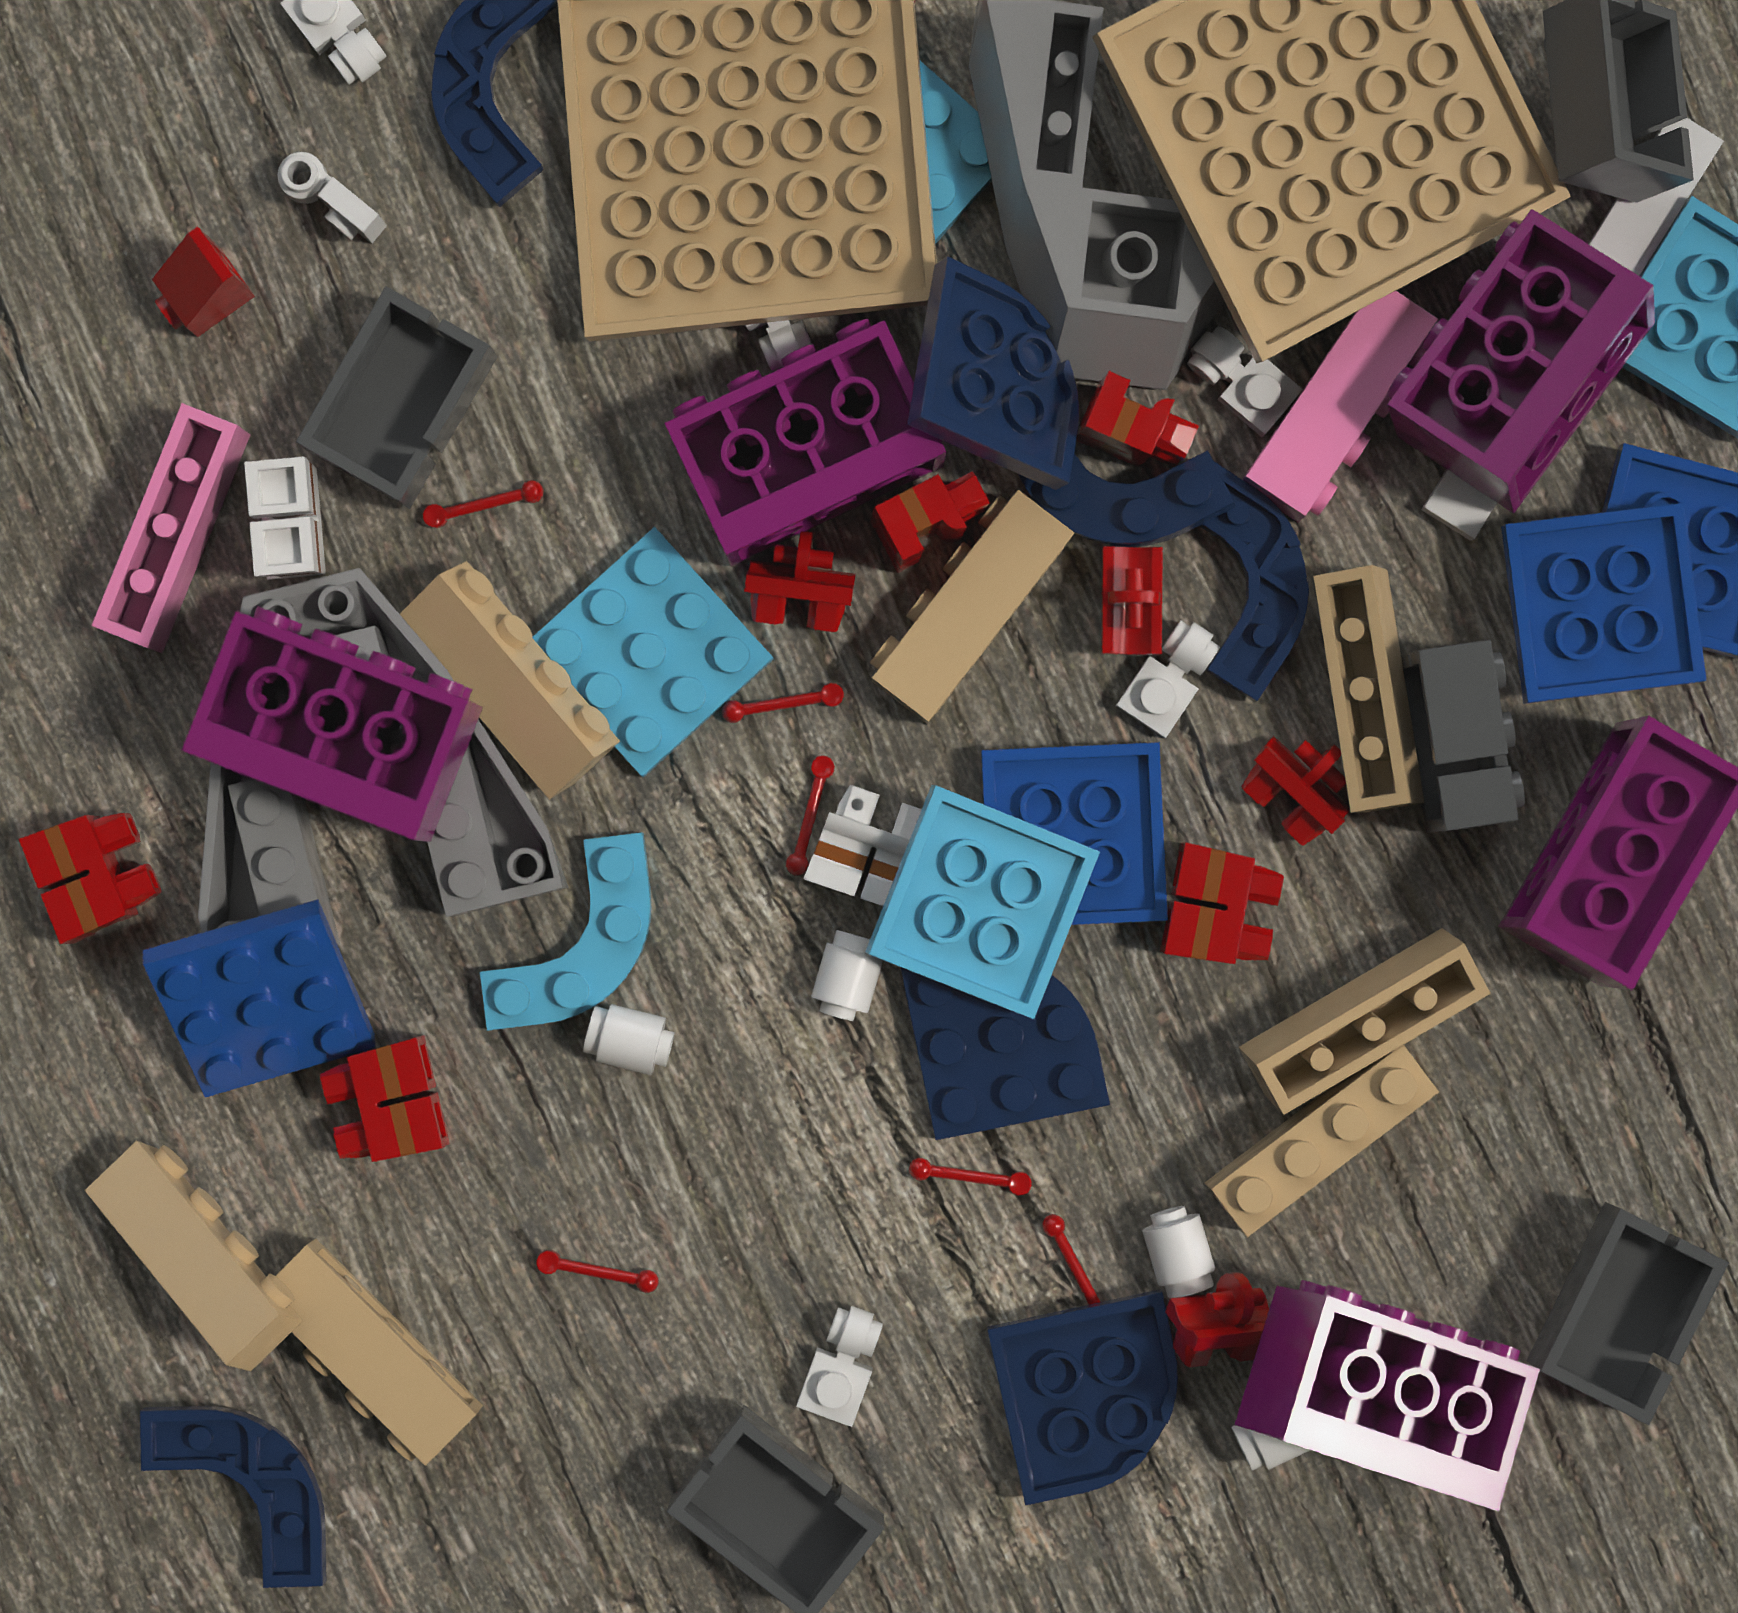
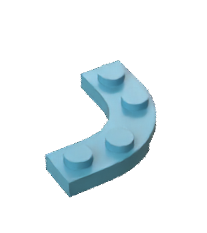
[480,832,652,1031]

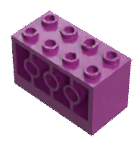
[1387,209,1655,514]
[664,319,946,566]
[181,606,483,842]
[1498,715,1738,990]
[1234,1280,1540,1511]

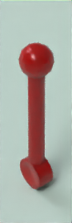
[423,480,544,528]
[722,683,844,723]
[785,755,835,876]
[909,1158,1032,1196]
[1042,1214,1100,1305]
[536,1250,659,1293]

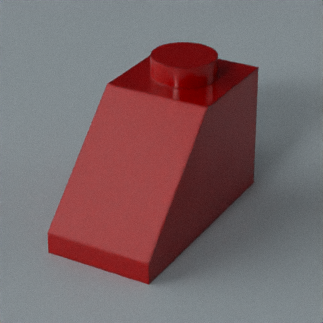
[152,226,255,337]

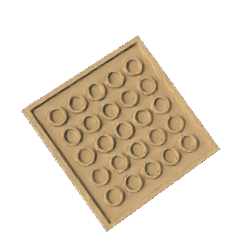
[558,0,937,342]
[1092,0,1571,363]

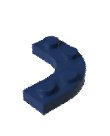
[431,0,557,208]
[1018,450,1236,547]
[1200,461,1309,702]
[140,1406,327,1588]

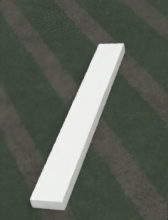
[1421,118,1724,541]

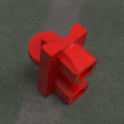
[744,531,856,632]
[1101,546,1163,655]
[1241,736,1350,846]
[1165,1272,1269,1367]

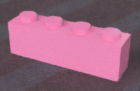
[1242,291,1438,522]
[91,403,250,653]

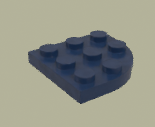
[907,256,1079,490]
[900,967,1110,1140]
[987,1289,1178,1506]

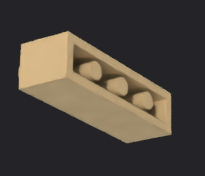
[870,490,1074,725]
[400,561,620,800]
[1313,565,1424,812]
[1238,928,1491,1115]
[1204,1045,1439,1237]
[84,1140,303,1371]
[276,1239,483,1466]

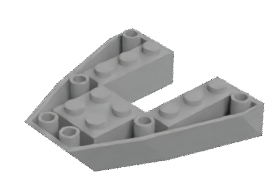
[969,0,1224,390]
[198,568,569,945]

